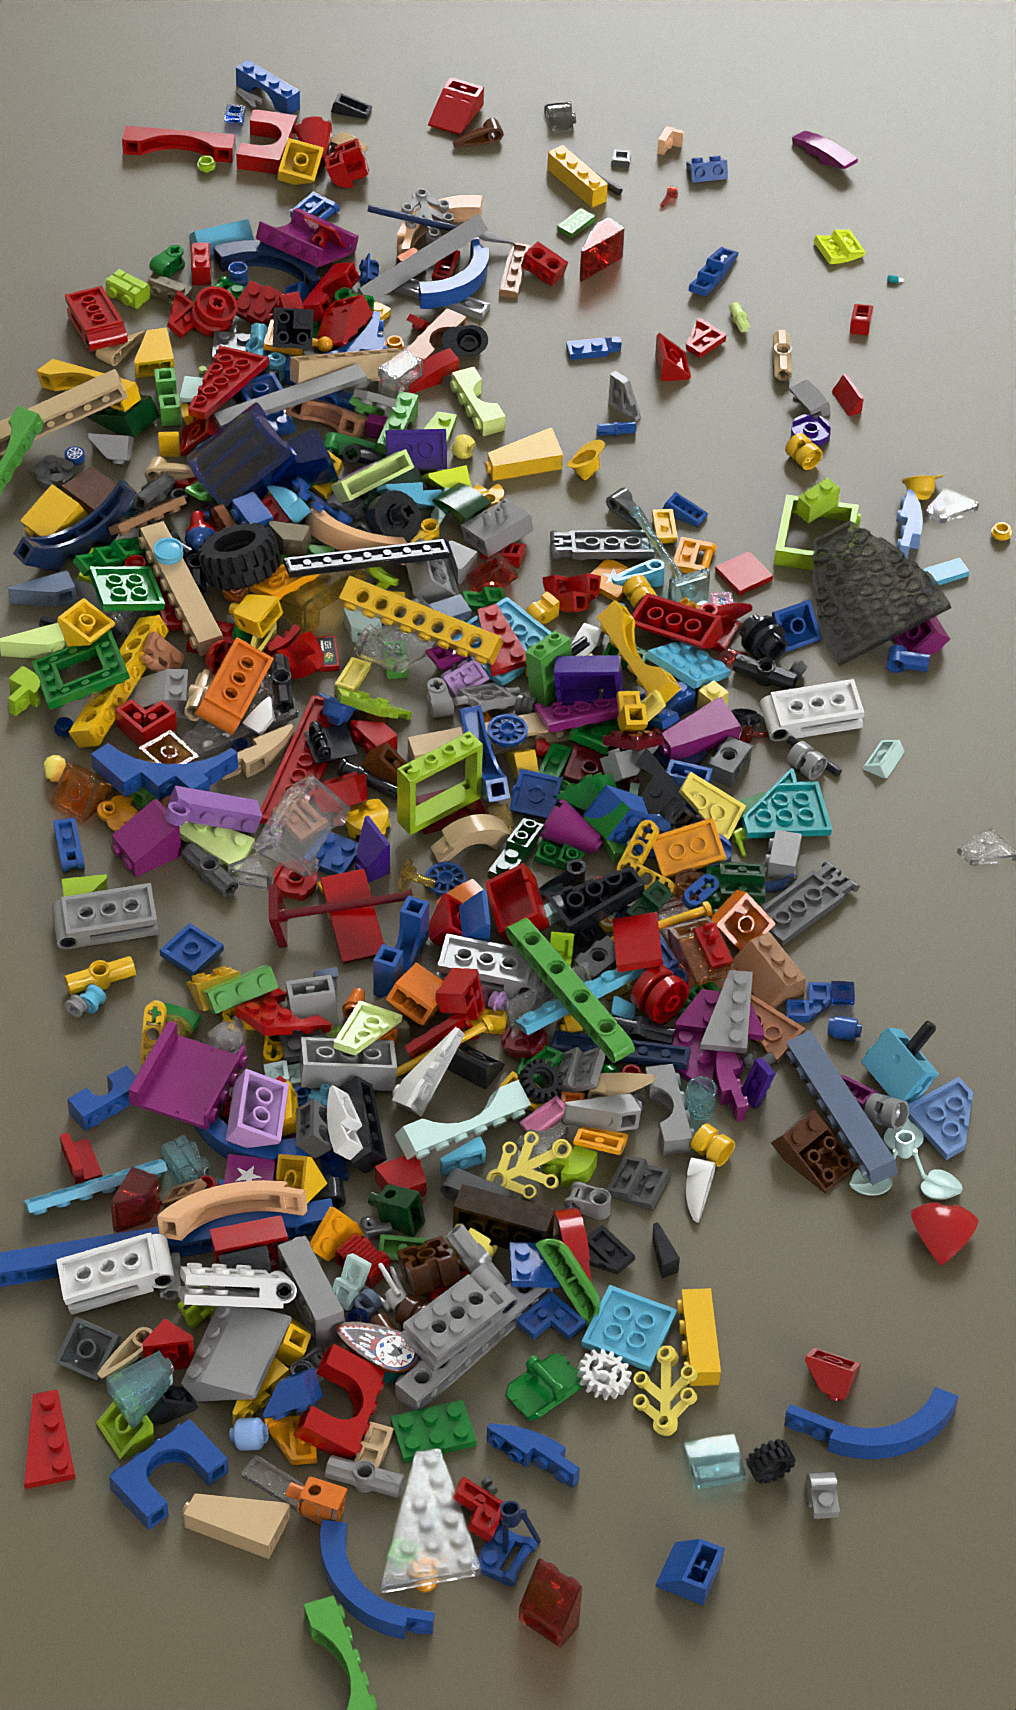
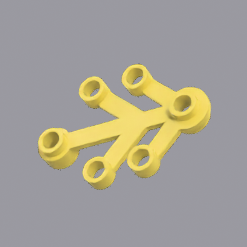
[486,1131,572,1200]
[633,1346,698,1436]

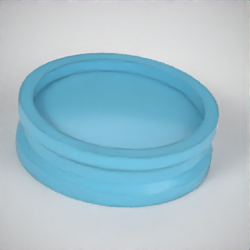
[154,538,183,565]

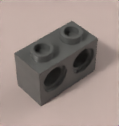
[296,1099,333,1159]

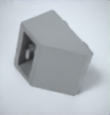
[285,975,339,1031]

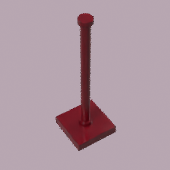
[268,884,413,948]

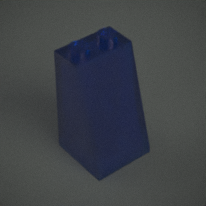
[249,428,339,490]

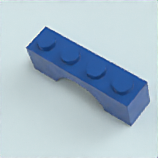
[236,59,300,114]

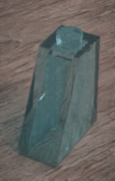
[106,1351,174,1428]

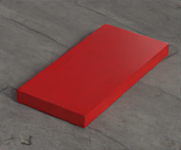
[320,869,384,964]
[612,912,663,972]

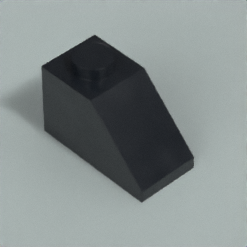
[137,1383,198,1424]

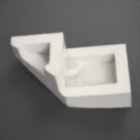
[243,697,276,735]

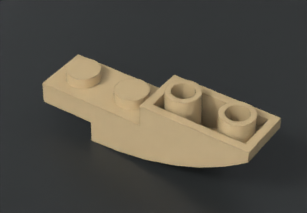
[222,724,294,780]

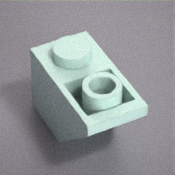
[343,607,382,648]

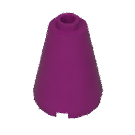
[539,799,603,854]

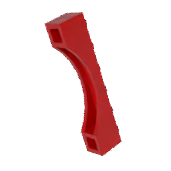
[122,126,236,163]

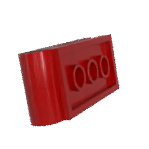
[64,286,128,352]

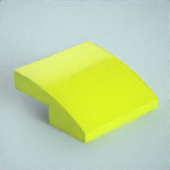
[813,229,866,264]

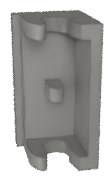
[790,378,831,418]

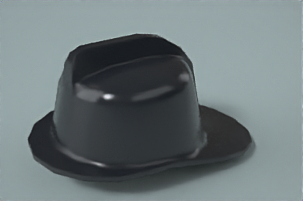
[442,325,488,357]

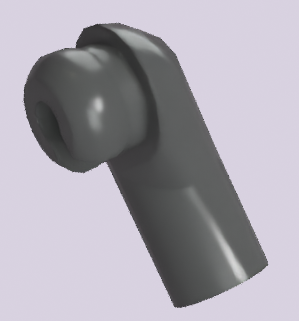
[741,1052,776,1070]
[360,1216,392,1237]

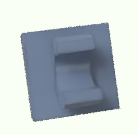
[313,967,339,990]

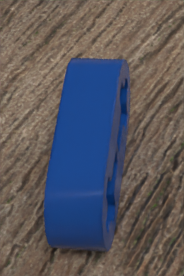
[682,874,719,910]

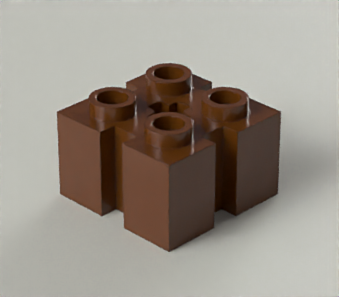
[396,1236,462,1297]

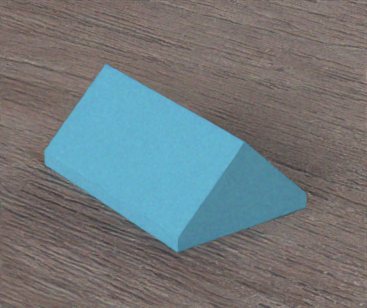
[189,219,254,258]

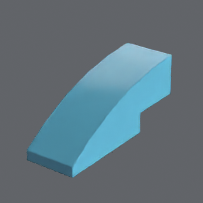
[377,482,442,509]

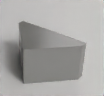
[448,541,477,584]

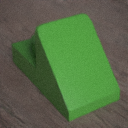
[349,395,385,417]

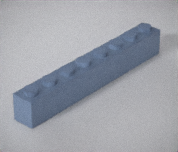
[785,1030,898,1185]

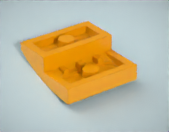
[573,1127,628,1155]

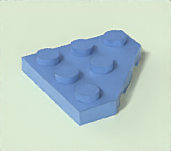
[908,1077,973,1160]

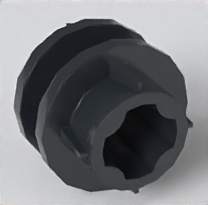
[739,614,788,661]

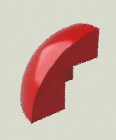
[542,573,601,612]
[269,631,324,679]
[911,1202,978,1266]

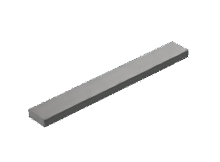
[357,213,488,301]
[213,364,367,431]

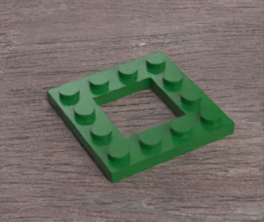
[32,630,130,710]

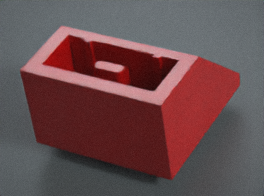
[314,771,367,814]

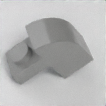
[805,1472,840,1519]

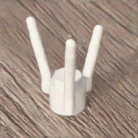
[362,1263,407,1313]

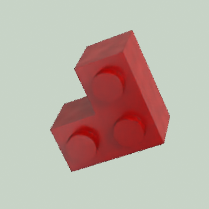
[115,699,177,750]
[435,968,485,1020]

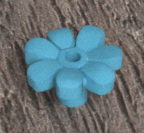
[307,1084,330,1107]

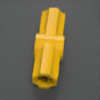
[64,956,136,995]

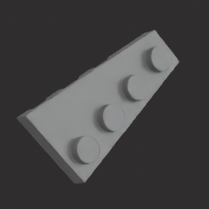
[700,970,753,1053]

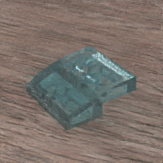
[684,1434,747,1489]

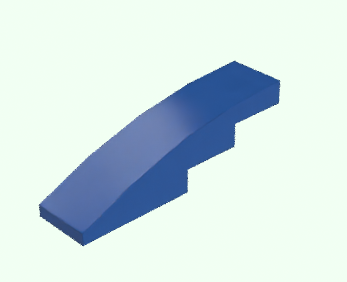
[688,247,739,297]

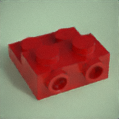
[235,280,283,326]

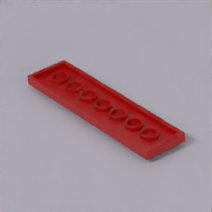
[260,695,347,829]

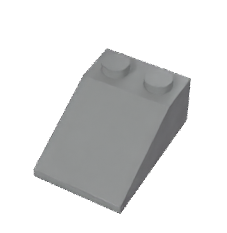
[126,669,189,718]

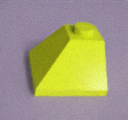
[419,465,471,491]

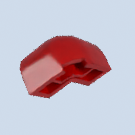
[325,138,369,188]

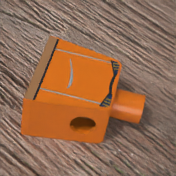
[286,1477,347,1525]

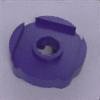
[791,414,831,446]

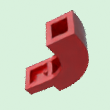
[554,1208,592,1283]

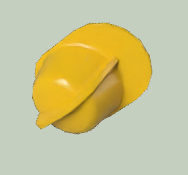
[567,440,605,480]
[901,475,944,500]

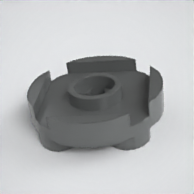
[34,454,75,490]

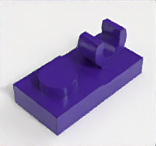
[741,1058,776,1109]

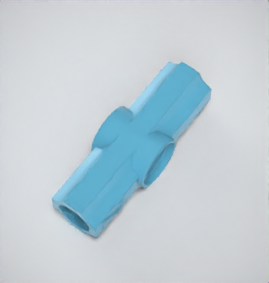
[245,323,271,370]

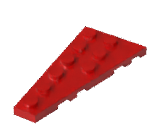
[188,345,270,420]

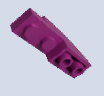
[715,1051,749,1122]

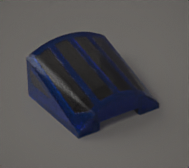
[187,402,297,510]

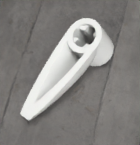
[572,623,605,656]
[686,1158,715,1223]

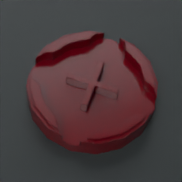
[501,1027,548,1058]

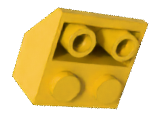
[186,966,241,1011]

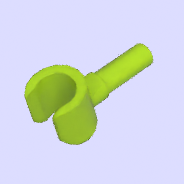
[731,827,747,858]

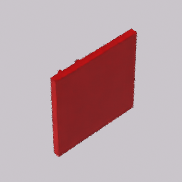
[303,215,346,249]

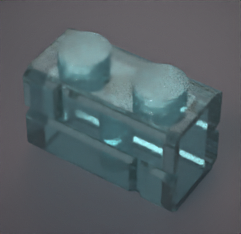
[160,1135,211,1185]

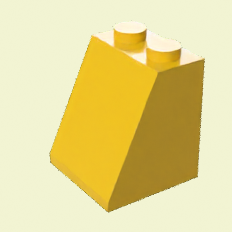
[20,484,88,537]

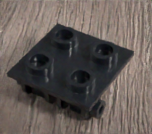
[304,721,357,764]

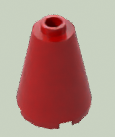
[296,116,332,169]

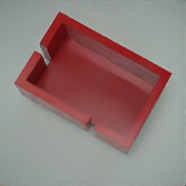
[484,863,550,946]

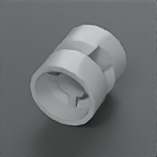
[787,740,828,780]
[865,1093,909,1130]

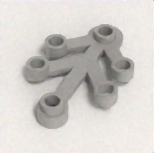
[401,188,454,244]

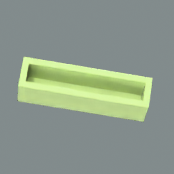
[331,449,414,504]

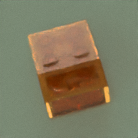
[668,916,738,985]

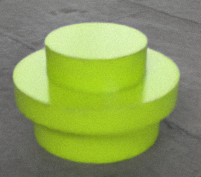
[197,156,216,173]

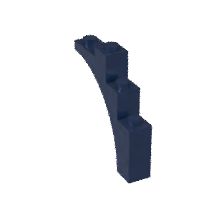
[13,480,137,572]

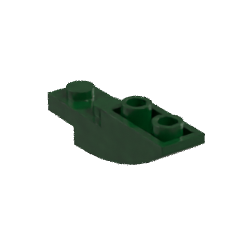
[487,818,543,879]

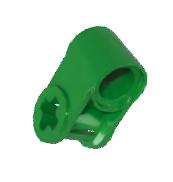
[149,245,185,278]

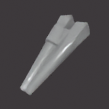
[236,88,263,109]

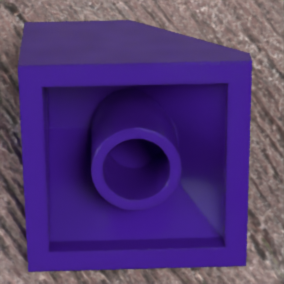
[354,815,390,883]

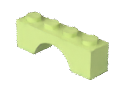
[450,367,505,436]

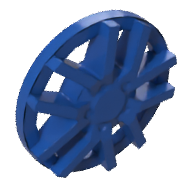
[425,862,467,896]

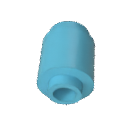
[267,352,286,382]

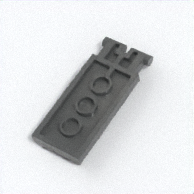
[550,529,655,560]
[761,860,860,946]

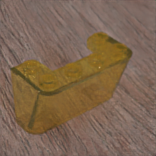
[279,569,367,633]

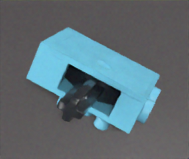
[861,1021,939,1104]

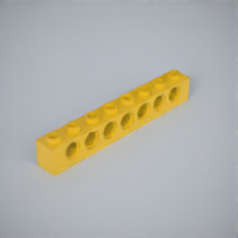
[339,576,504,665]
[69,615,169,748]

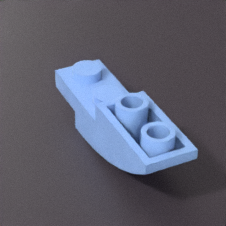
[896,489,922,561]

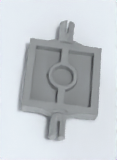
[453,683,520,713]

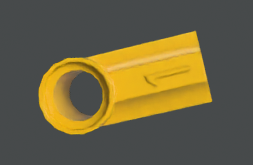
[407,518,440,543]

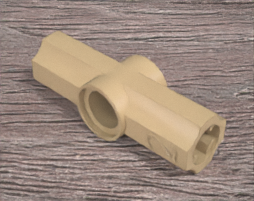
[773,330,792,381]
[184,669,214,721]

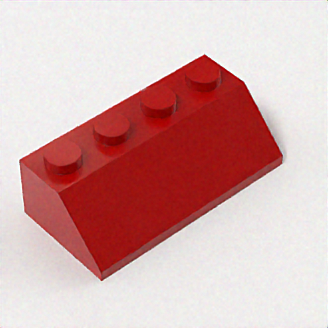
[632,593,723,649]

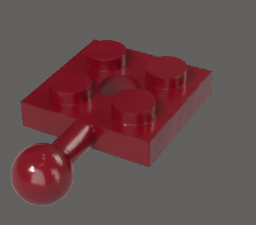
[603,727,667,751]
[563,745,639,791]

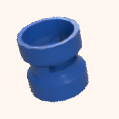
[228,261,248,286]

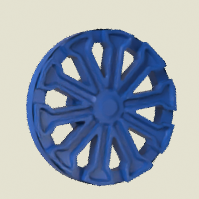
[487,714,528,748]

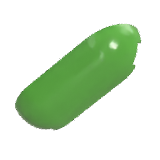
[535,1239,601,1327]

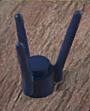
[499,1500,541,1554]

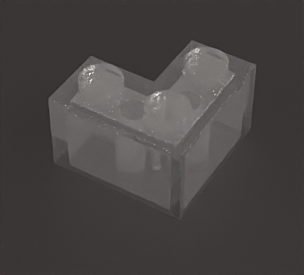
[378,349,423,399]

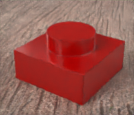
[407,313,431,332]

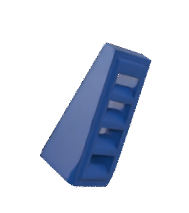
[663,492,709,527]

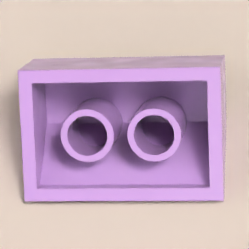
[226,1069,289,1148]

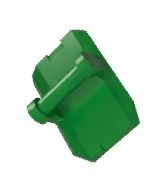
[505,1353,584,1421]

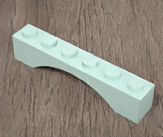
[395,1080,531,1160]

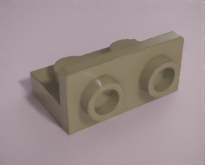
[148,275,193,303]

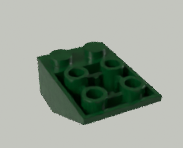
[87,394,160,437]

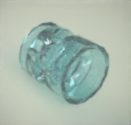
[684,1076,717,1120]

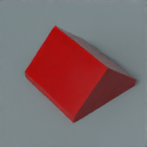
[655,333,691,382]
[142,1318,194,1374]

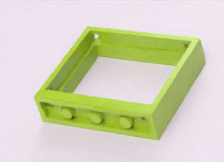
[774,494,862,575]
[397,731,483,835]

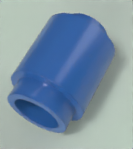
[827,1016,862,1042]

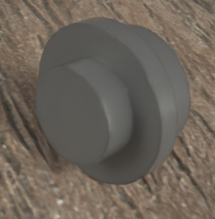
[789,660,807,680]

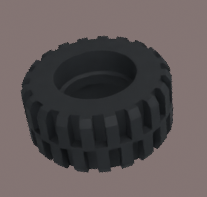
[198,523,281,591]

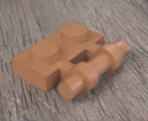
[141,631,185,672]

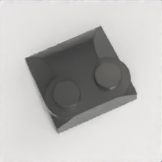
[54,1317,121,1382]

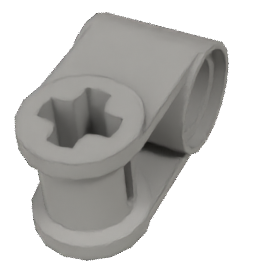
[427,678,454,719]
[563,1181,611,1220]

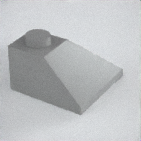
[88,433,134,464]

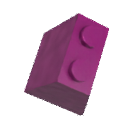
[111,799,182,878]

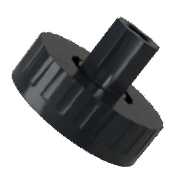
[367,490,421,542]

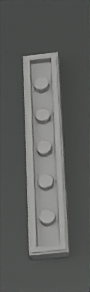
[392,278,490,320]

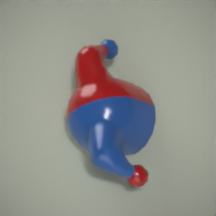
[185,511,219,553]

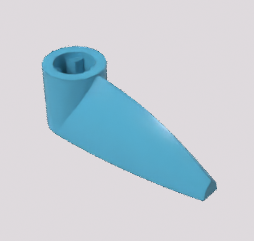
[267,485,312,524]
[612,559,664,587]

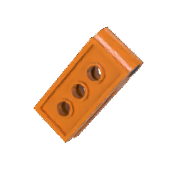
[194,637,274,736]

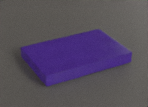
[385,429,447,470]

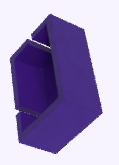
[554,655,624,706]

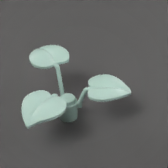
[849,1119,963,1200]

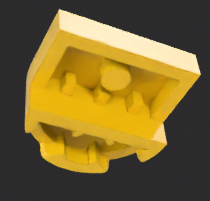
[338,799,391,839]

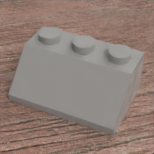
[405,538,459,604]

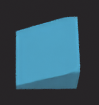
[611,996,636,1019]

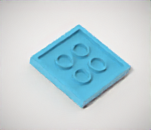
[645,641,732,689]
[581,1285,678,1372]

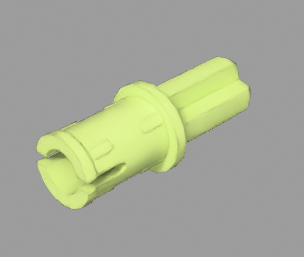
[729,302,750,332]

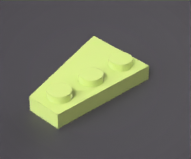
[333,1000,402,1056]

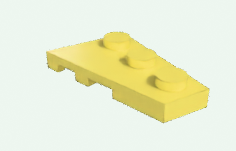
[679,772,746,840]

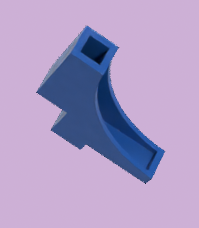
[458,705,510,802]

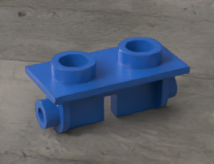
[359,253,379,287]

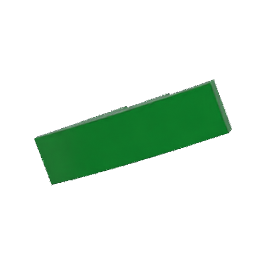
[73,536,146,576]

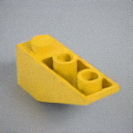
[232,1357,289,1427]

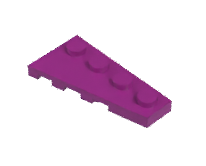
[534,698,619,732]

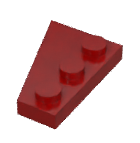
[404,1013,480,1059]

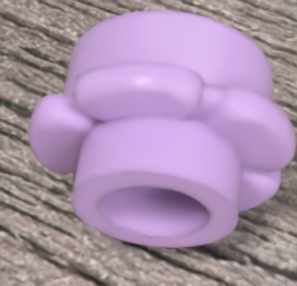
[488,991,508,1012]

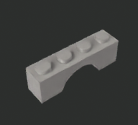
[645,1064,695,1156]

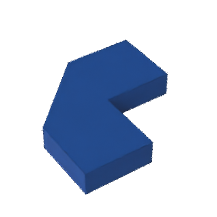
[785,982,831,1023]

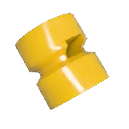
[785,433,823,470]
[622,575,658,610]
[690,1123,735,1167]

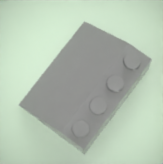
[181,1306,292,1402]

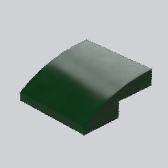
[432,483,492,523]
[719,862,766,903]

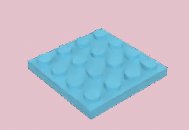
[453,597,552,687]

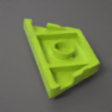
[335,687,413,720]

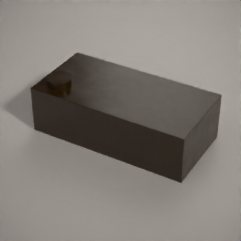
[453,1184,555,1250]

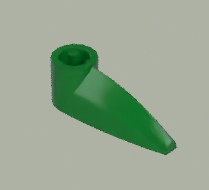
[322,432,377,457]

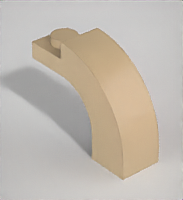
[431,814,511,863]

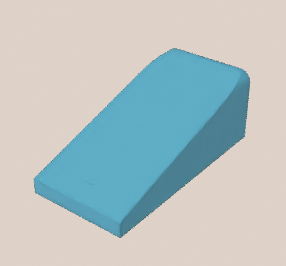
[440,1137,486,1176]

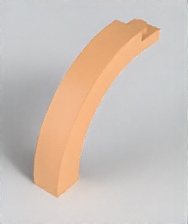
[397,195,482,255]
[305,501,407,565]
[157,1180,308,1241]

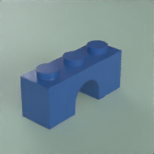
[67,1065,136,1131]

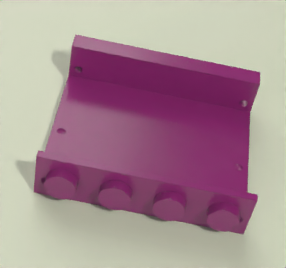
[256,208,359,267]
[129,1021,248,1130]

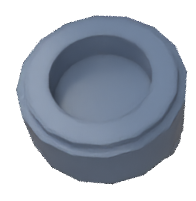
[354,1288,382,1315]

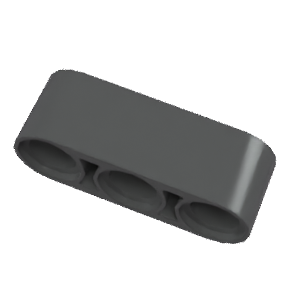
[440,1168,513,1201]

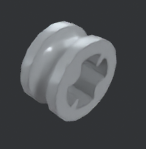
[64,995,88,1018]

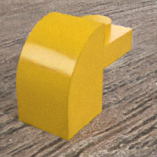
[616,691,648,731]

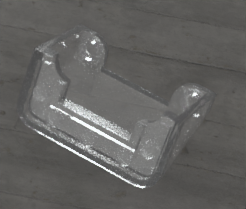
[353,596,444,673]
[253,775,350,877]

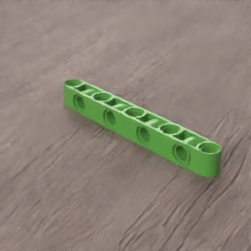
[505,918,635,1063]

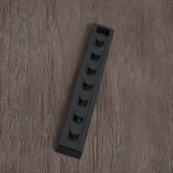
[284,539,449,578]

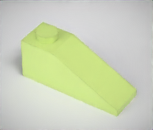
[0,623,68,659]

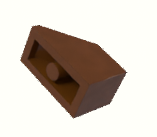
[362,742,409,785]

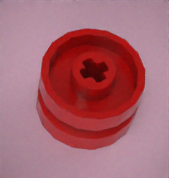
[190,286,238,337]
[631,965,689,1024]

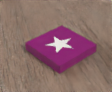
[224,1154,276,1184]

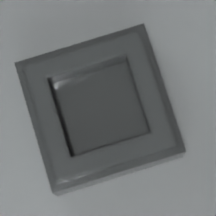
[611,149,632,168]

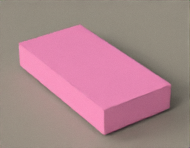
[519,1095,565,1141]

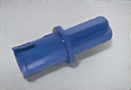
[597,421,637,436]

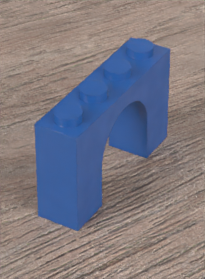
[373,895,429,998]
[109,1419,229,1530]

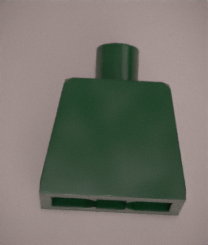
[368,1184,426,1237]

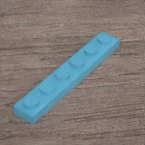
[516,968,644,1035]
[23,1159,168,1215]

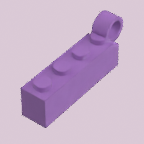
[164,786,262,833]

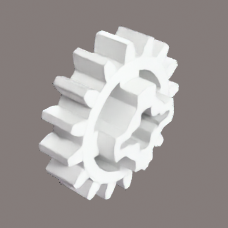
[577,1349,632,1400]

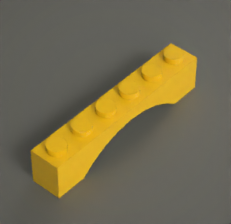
[37,359,141,412]
[597,600,682,704]

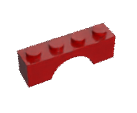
[302,262,360,322]

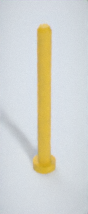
[610,901,713,941]
[396,1016,494,1078]

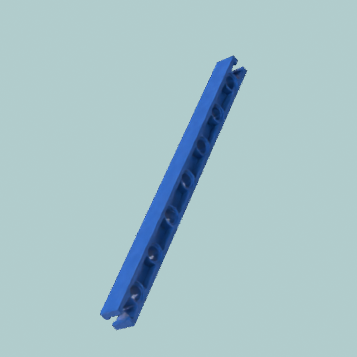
[0,1198,333,1287]

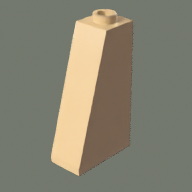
[182,1494,290,1559]

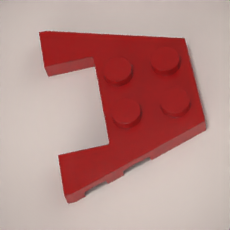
[234,988,332,1036]

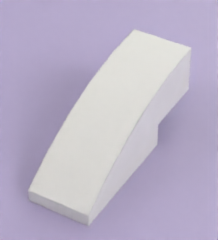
[327,1085,363,1160]

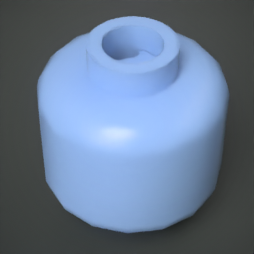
[229,1417,269,1451]

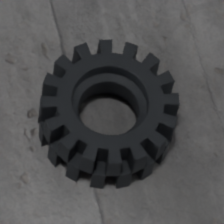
[517,1058,563,1104]
[746,1439,796,1484]

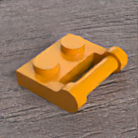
[672,537,717,579]

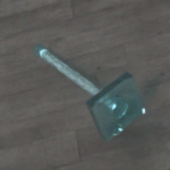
[629,506,711,605]

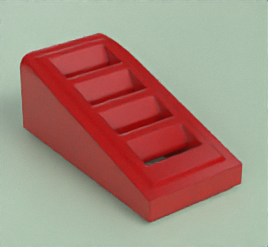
[432,250,460,280]
[850,304,873,335]
[480,543,526,568]

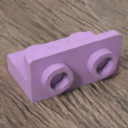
[440,659,490,698]

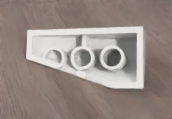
[392,1027,465,1117]

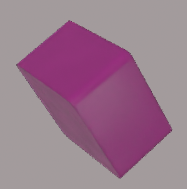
[366,414,388,439]

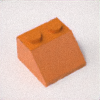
[707,890,776,952]

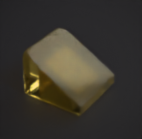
[487,803,514,830]

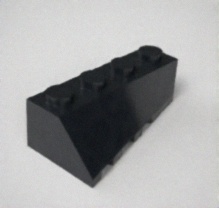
[544,866,644,936]

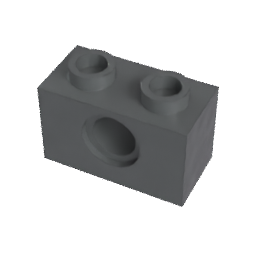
[707,736,752,787]
[573,936,617,982]

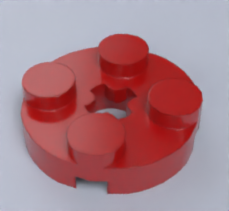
[273,859,318,901]

